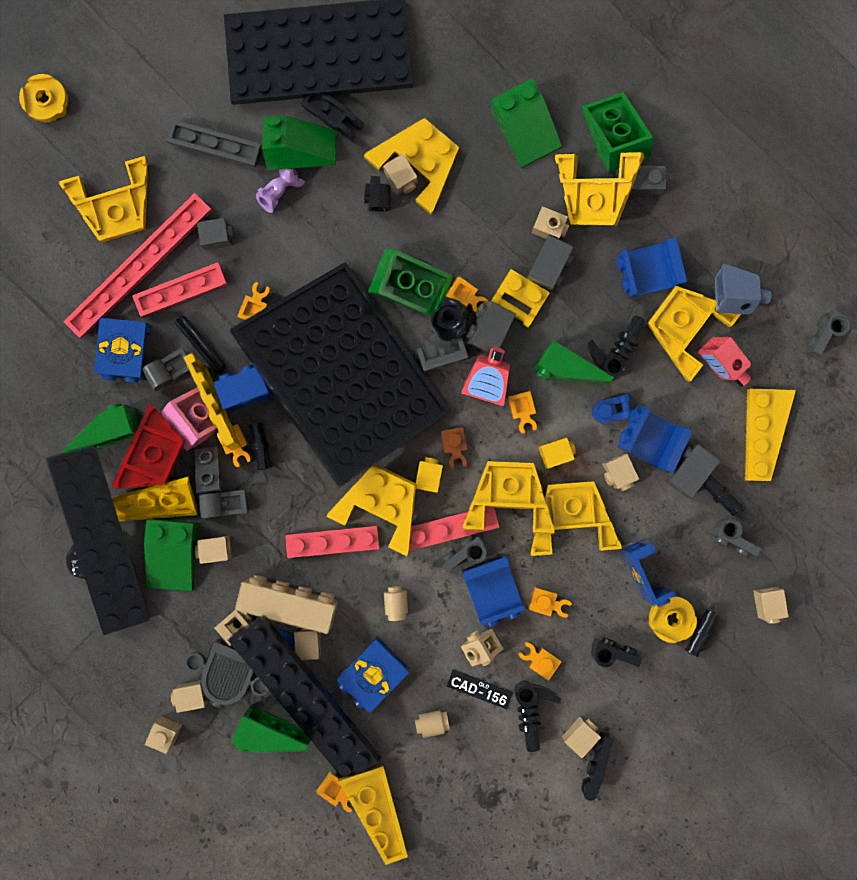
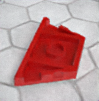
[111,404,185,489]

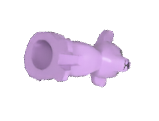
[256,168,305,213]

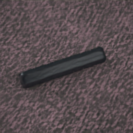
[175,316,226,373]

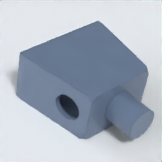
[714,264,772,314]

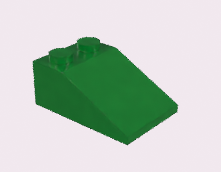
[490,78,562,168]
[581,92,653,172]
[262,115,336,170]
[368,249,453,317]
[533,340,614,385]
[62,403,141,453]
[144,519,199,591]
[231,705,311,753]

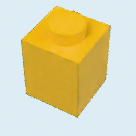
[538,438,576,468]
[416,457,443,493]

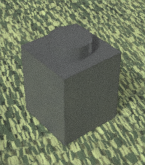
[197,218,235,250]

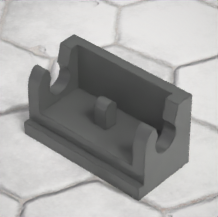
[416,337,468,373]

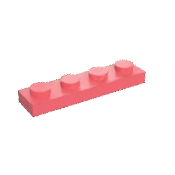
[132,262,228,318]
[410,507,499,551]
[285,526,380,558]

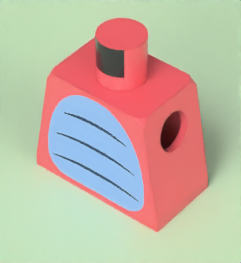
[697,337,751,387]
[461,347,510,406]

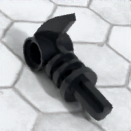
[588,315,646,378]
[514,681,561,752]

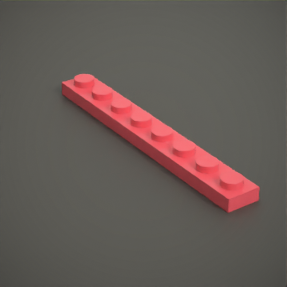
[63,193,212,339]

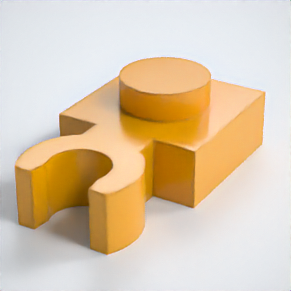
[445,277,488,314]
[237,282,271,320]
[507,391,537,434]
[217,424,252,467]
[528,587,572,618]
[518,641,562,681]
[316,772,352,813]

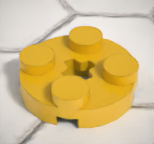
[19,74,68,122]
[649,596,697,643]

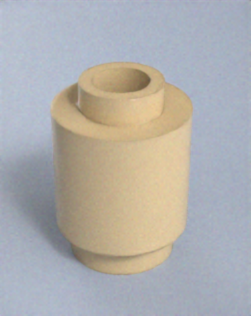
[384,586,408,621]
[415,710,450,738]

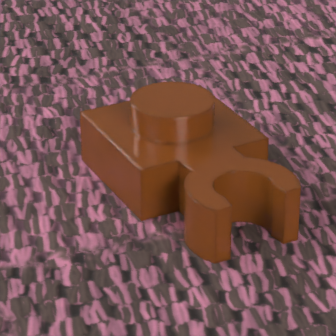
[441,427,467,469]

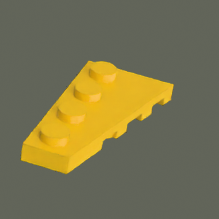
[184,354,241,450]
[745,389,796,481]
[112,477,198,521]
[338,764,408,865]

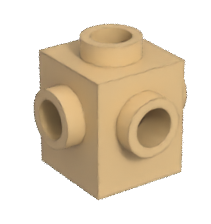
[460,629,503,667]

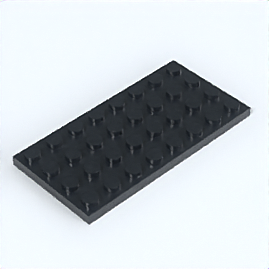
[224,0,413,105]

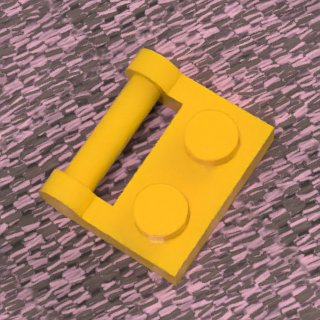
[491,269,550,328]

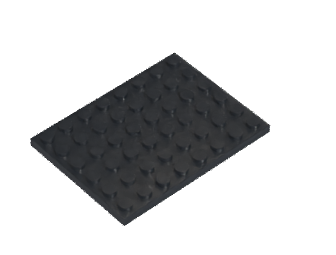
[230,262,451,488]

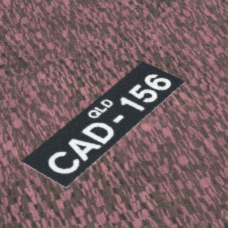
[446,669,513,709]

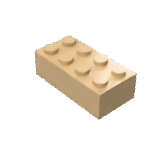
[235,575,339,634]

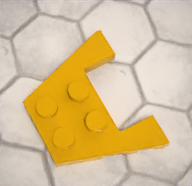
[364,118,459,215]
[555,152,644,226]
[59,156,148,243]
[647,286,741,382]
[463,461,555,534]
[327,464,416,556]
[530,481,622,556]

